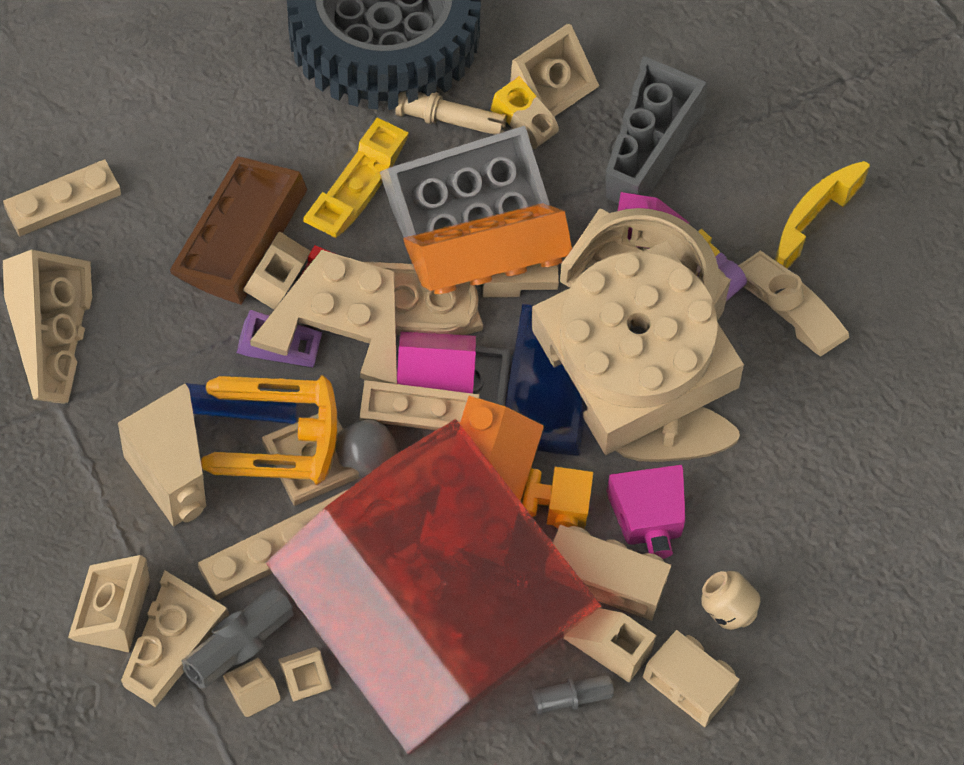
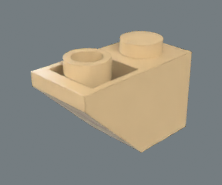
[243,232,311,310]
[564,606,657,683]

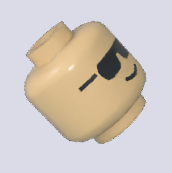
[701,571,760,630]

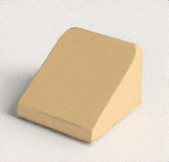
[278,647,331,702]
[223,658,280,717]

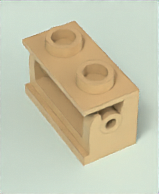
[643,630,740,727]

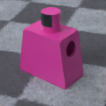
[606,465,685,559]

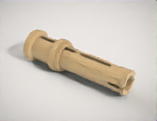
[396,91,507,135]

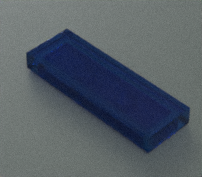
[182,383,298,424]

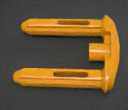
[201,375,338,485]

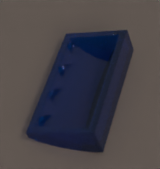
[505,304,587,456]

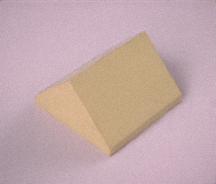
[510,24,599,117]
[68,555,150,652]

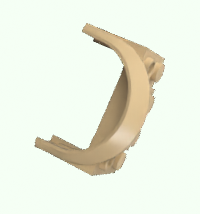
[560,208,731,321]

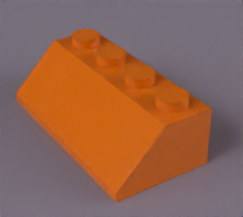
[403,203,572,294]
[421,396,544,572]

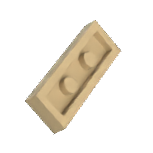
[3,159,121,237]
[360,380,479,433]

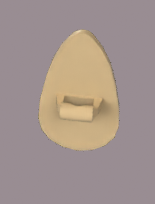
[616,407,740,462]

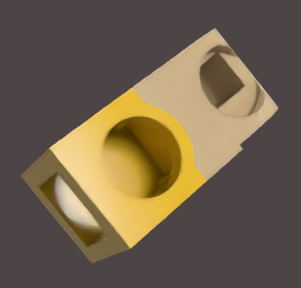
[490,76,559,149]

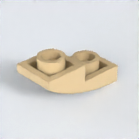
[772,283,849,357]

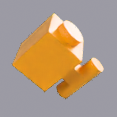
[521,467,593,530]

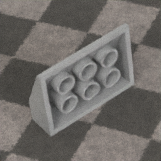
[380,126,550,237]

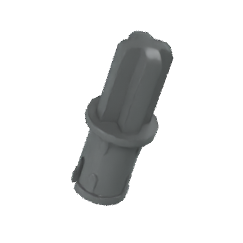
[532,675,614,714]

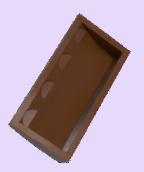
[170,156,308,305]

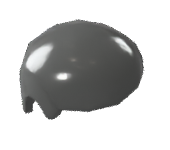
[336,419,398,478]

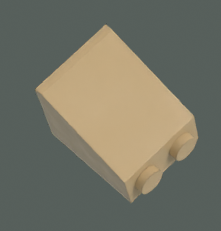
[118,384,206,527]

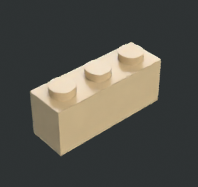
[541,525,671,621]

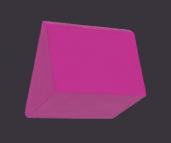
[397,332,476,394]

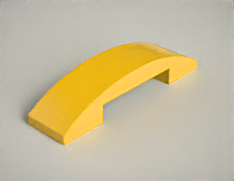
[303,117,409,238]
[775,161,870,269]

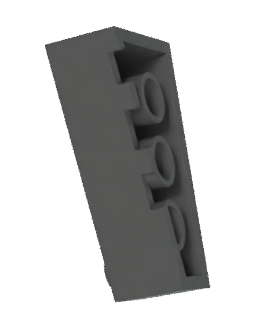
[605,56,707,203]

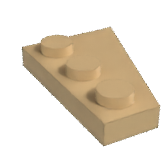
[121,571,229,707]

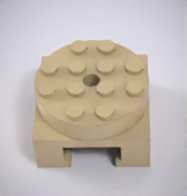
[532,240,744,456]

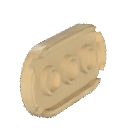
[364,262,478,335]

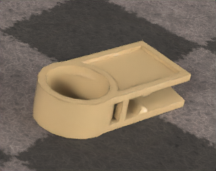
[738,250,804,311]

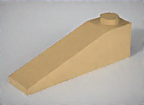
[3,250,92,404]

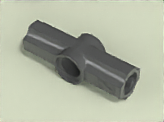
[181,588,294,688]

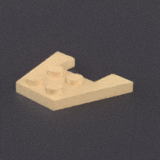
[250,250,397,384]

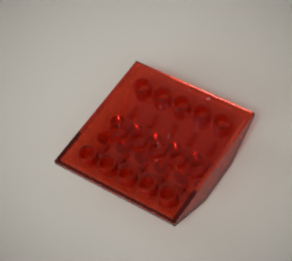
[266,419,601,754]

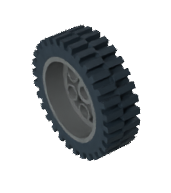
[287,0,481,110]

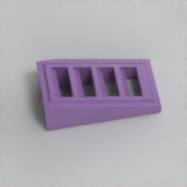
[236,310,322,367]

